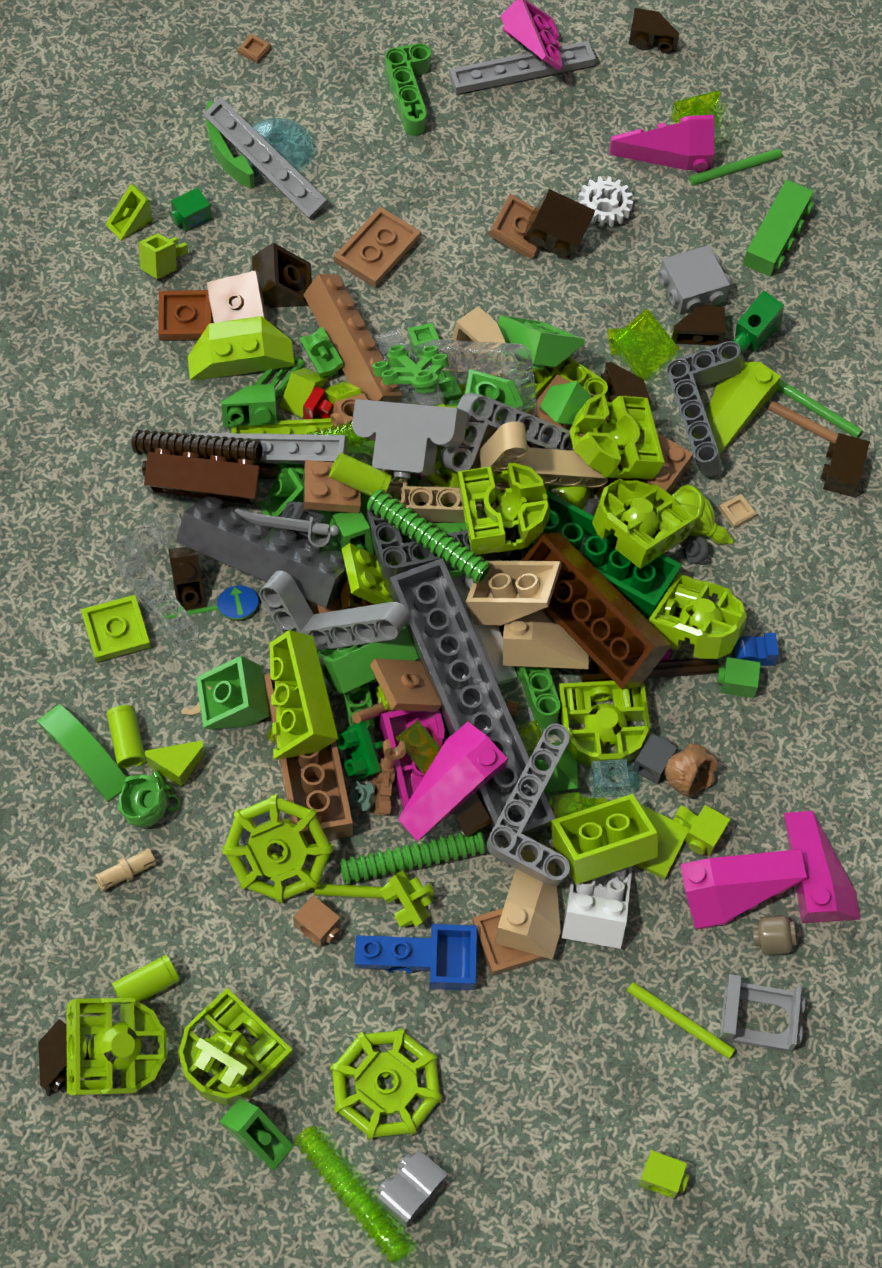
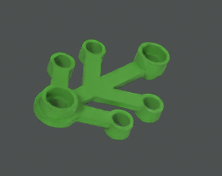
[372,345,449,393]

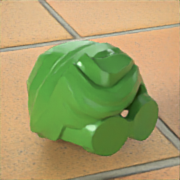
[118,774,168,828]

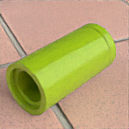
[329,452,392,496]
[106,705,146,769]
[111,955,180,1002]

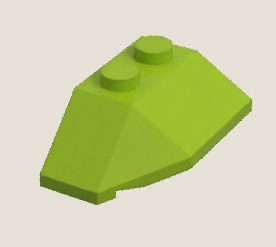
[188,316,295,381]

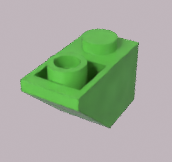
[221,384,277,427]

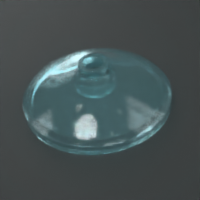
[240,117,314,177]

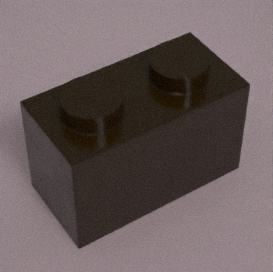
[820,433,870,497]

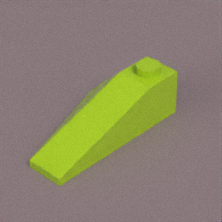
[699,362,781,454]

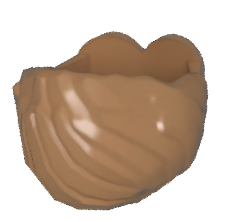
[665,743,719,797]

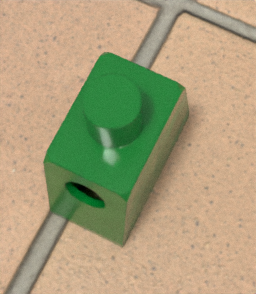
[733,290,784,354]

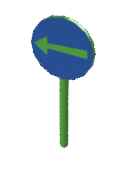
[166,585,259,620]

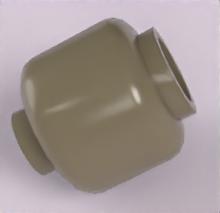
[753,915,797,955]

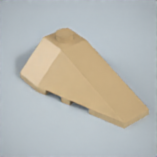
[495,843,561,960]

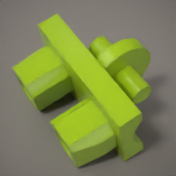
[380,869,433,928]
[194,1031,255,1088]

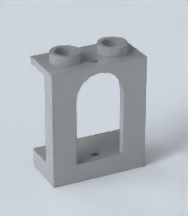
[719,974,805,1052]

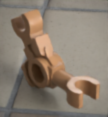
[371,739,406,816]

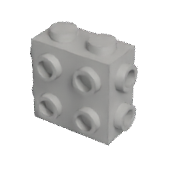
[658,245,731,314]

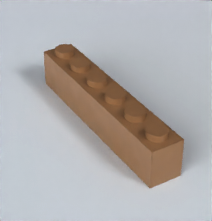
[303,274,403,403]

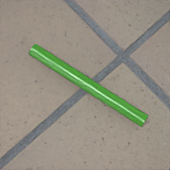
[688,148,782,186]
[777,380,862,438]

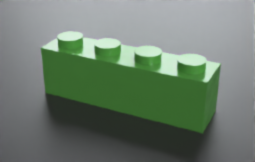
[743,179,815,277]

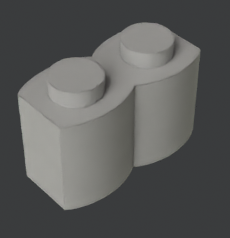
[377,1150,448,1227]

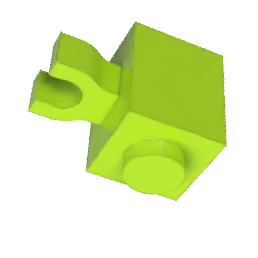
[139,233,188,279]
[673,805,730,856]

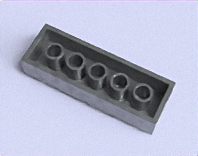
[176,496,348,608]

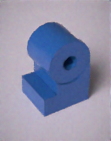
[734,633,779,666]

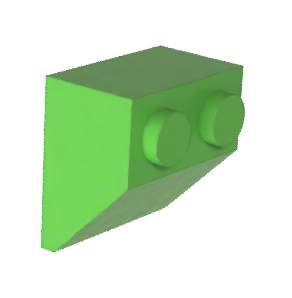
[196,656,269,729]

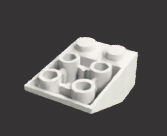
[562,866,632,949]

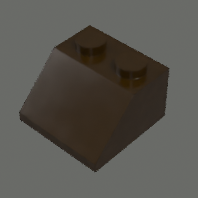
[523,189,595,258]
[252,242,312,308]

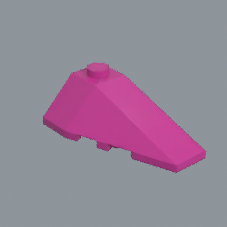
[501,0,562,70]
[609,115,714,172]
[377,709,445,810]
[398,722,508,842]
[784,811,860,923]
[680,849,807,929]

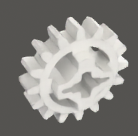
[578,176,633,227]

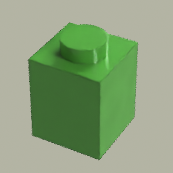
[716,657,761,698]

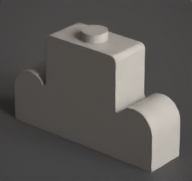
[352,399,468,479]

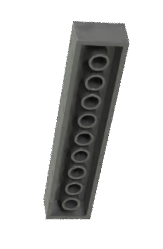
[388,558,555,847]

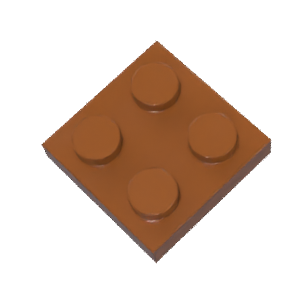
[158,290,212,340]

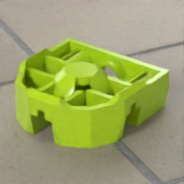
[569,394,665,479]
[458,463,550,555]
[592,479,697,569]
[649,574,747,659]
[558,681,650,769]
[178,988,293,1106]
[66,998,167,1096]

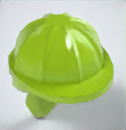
[671,485,733,545]

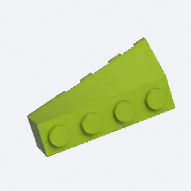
[269,630,338,760]

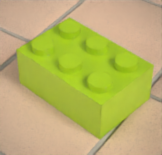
[551,794,658,885]

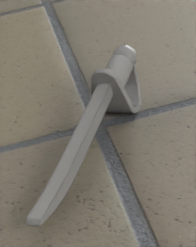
[235,509,340,547]

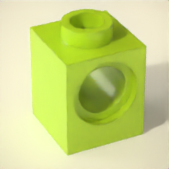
[638,1150,689,1199]

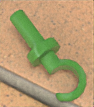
[152,770,181,812]

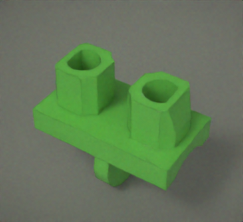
[299,327,344,378]

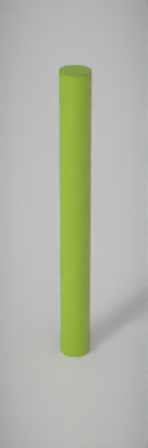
[314,884,434,901]
[627,982,736,1059]

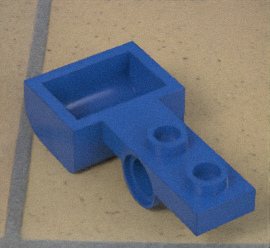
[355,924,477,991]

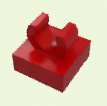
[303,386,333,419]

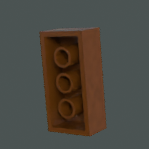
[144,448,261,505]

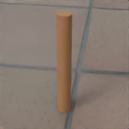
[768,400,838,443]
[352,702,391,724]

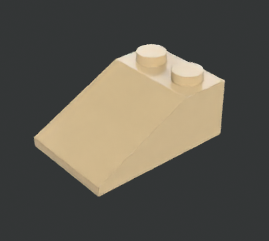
[447,306,517,380]
[466,561,562,625]
[503,609,589,669]

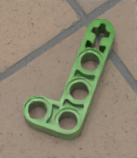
[385,43,431,136]

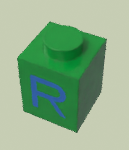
[170,187,212,232]

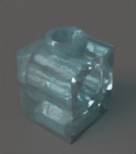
[590,759,634,798]

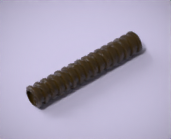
[131,429,263,464]

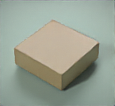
[718,493,757,529]

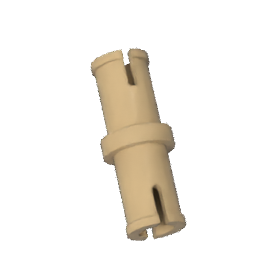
[94,848,156,892]

